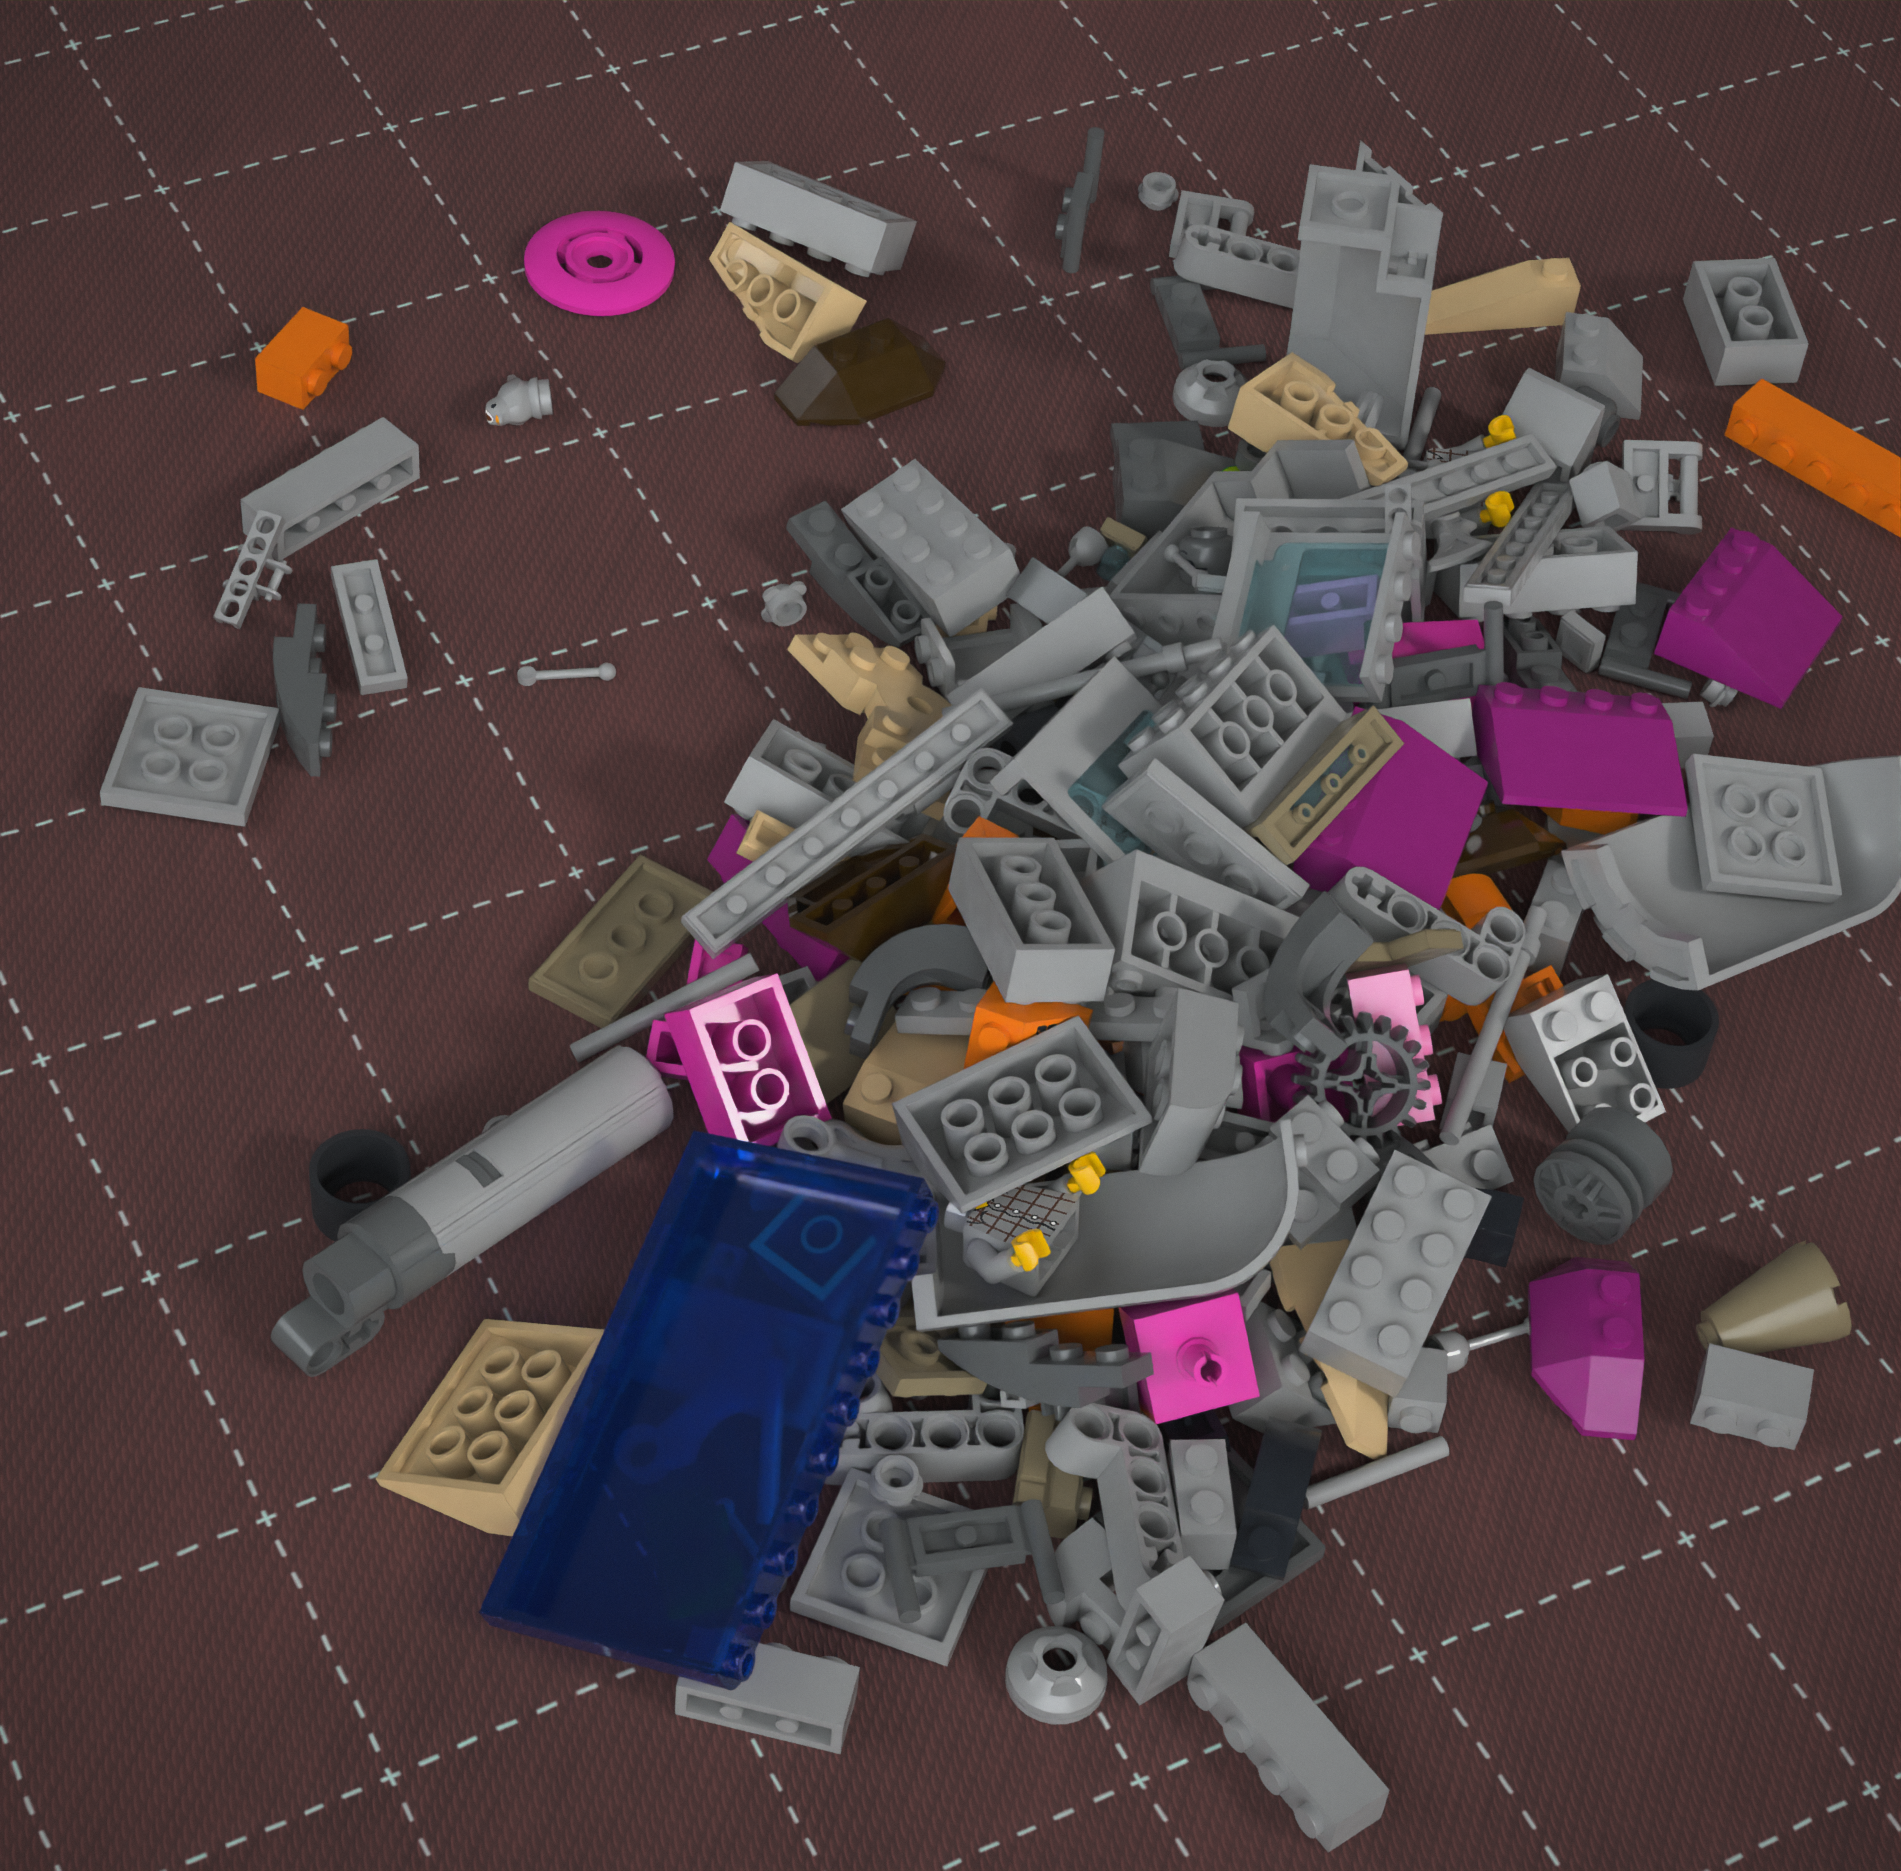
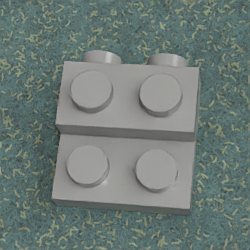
[1251,1095,1380,1250]

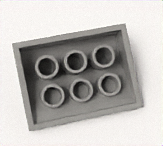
[892,1015,1152,1213]

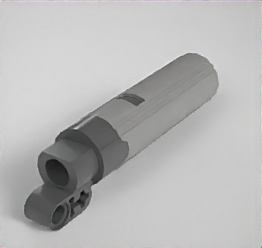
[271,1045,673,1377]

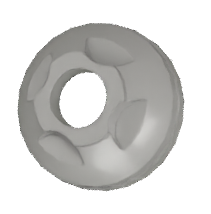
[1172,359,1248,427]
[1005,1626,1108,1724]

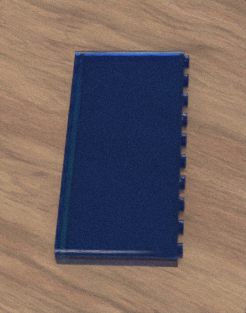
[479,1130,939,1691]

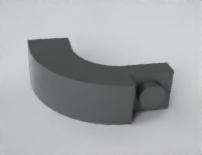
[1263,891,1375,1061]
[844,924,990,1059]

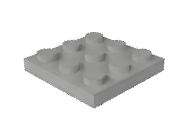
[100,687,280,827]
[1685,754,1842,903]
[790,1467,989,1666]

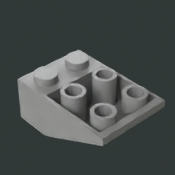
[1503,974,1666,1132]

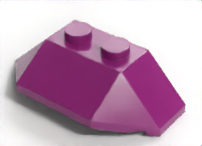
[1527,1257,1645,1440]

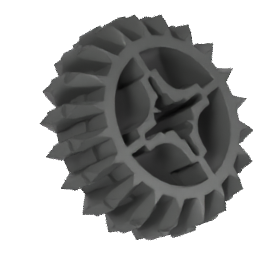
[1291,1011,1431,1149]

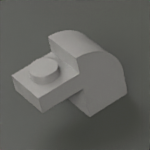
[1046,1518,1126,1651]

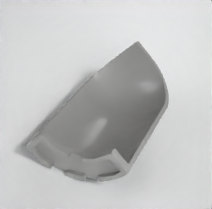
[1561,755,1901,991]
[911,1119,1308,1332]

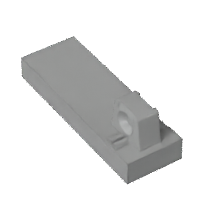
[331,559,408,695]

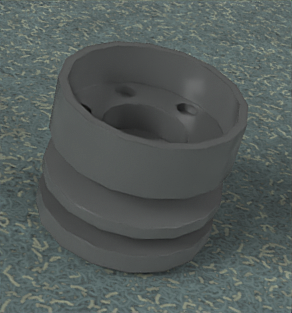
[1533,1107,1673,1245]

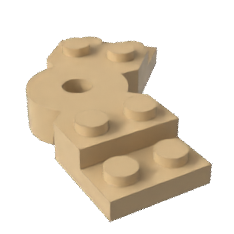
[787,633,952,821]

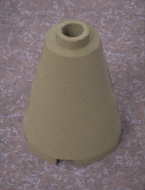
[1696,1240,1852,1354]

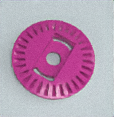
[524,211,675,316]

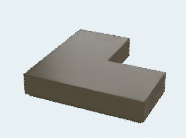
[1344,929,1464,974]

